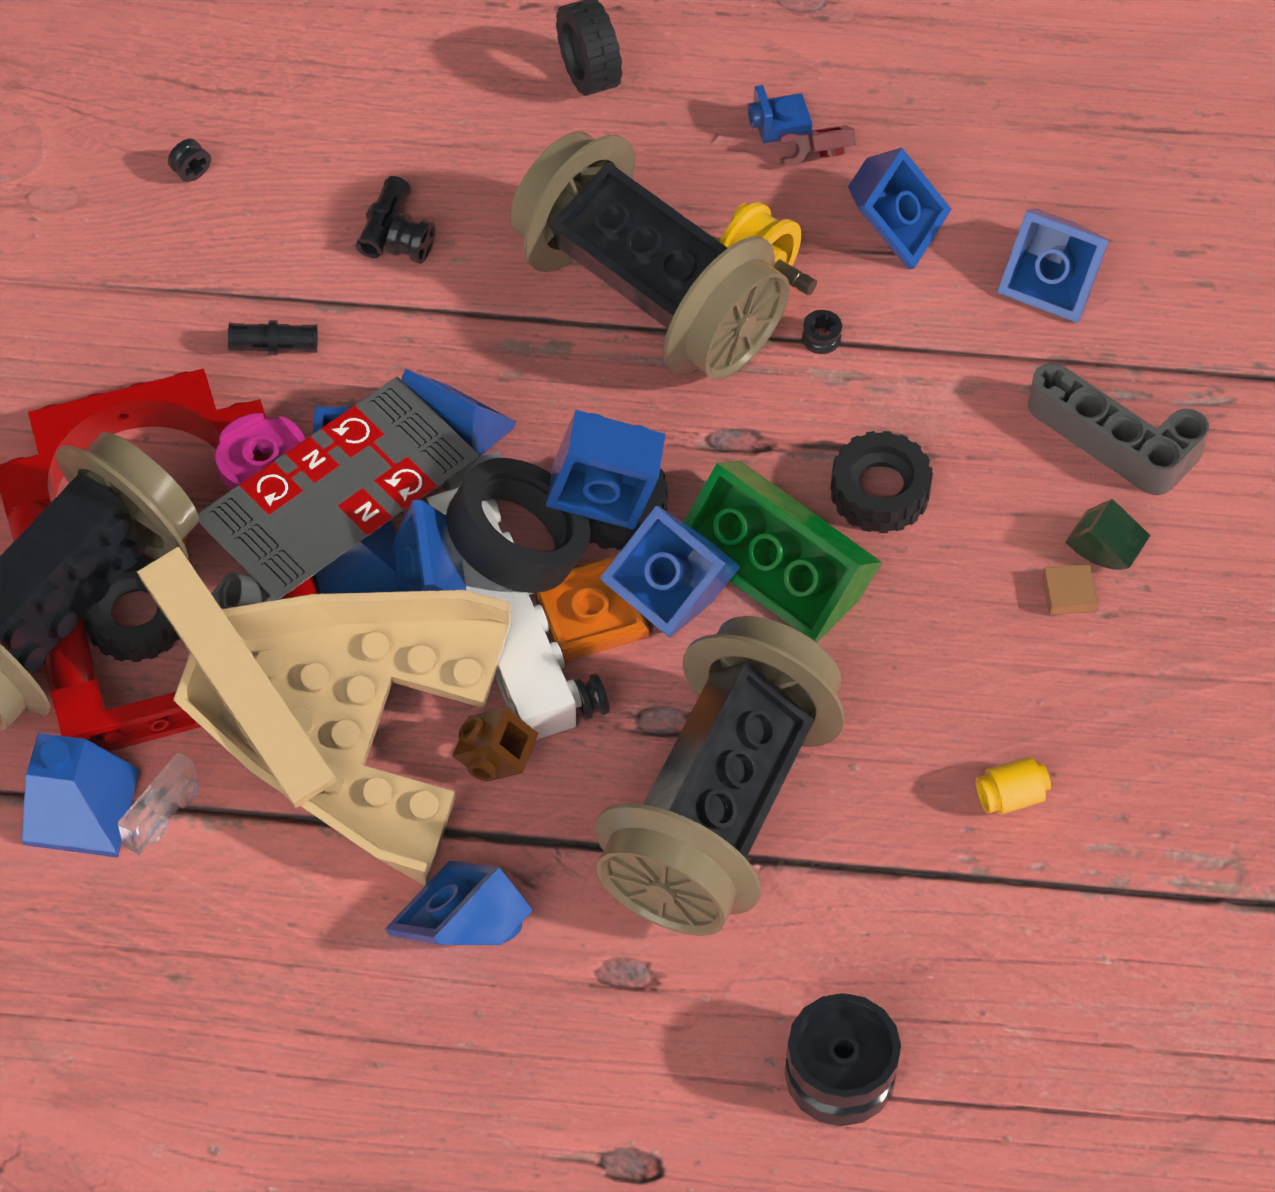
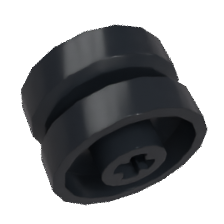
[785,993,901,1126]

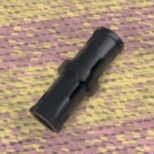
[356,176,411,258]
[228,320,318,355]

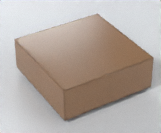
[1043,564,1098,615]

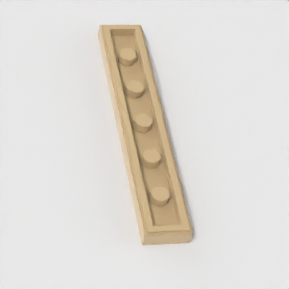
[137,546,337,808]

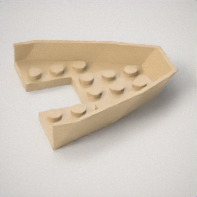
[173,590,512,886]

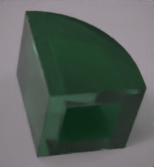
[1065,499,1151,570]

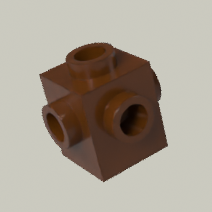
[452,707,539,782]

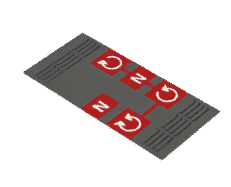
[198,377,479,600]

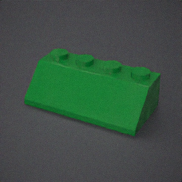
[683,461,882,642]

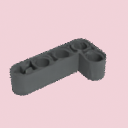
[1028,363,1209,495]

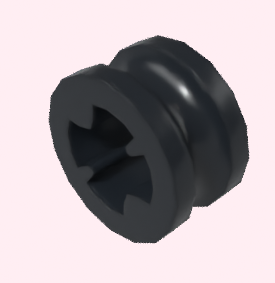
[168,138,211,182]
[802,309,843,354]
[574,673,610,721]

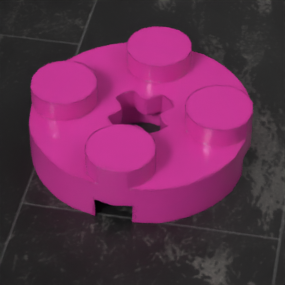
[215,413,305,490]

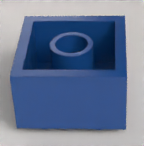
[546,410,666,530]

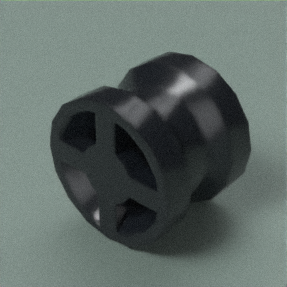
[386,212,436,264]

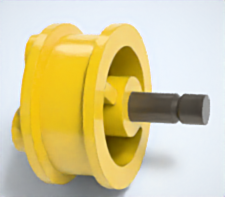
[716,202,817,295]

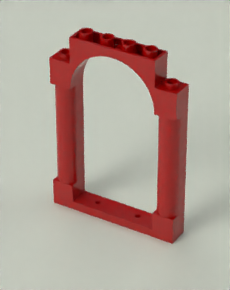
[0,368,319,752]

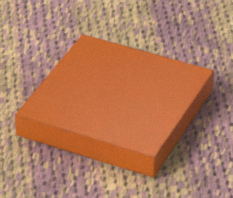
[534,556,649,662]

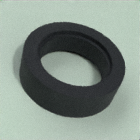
[446,458,590,593]

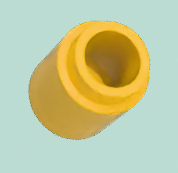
[975,756,1051,815]

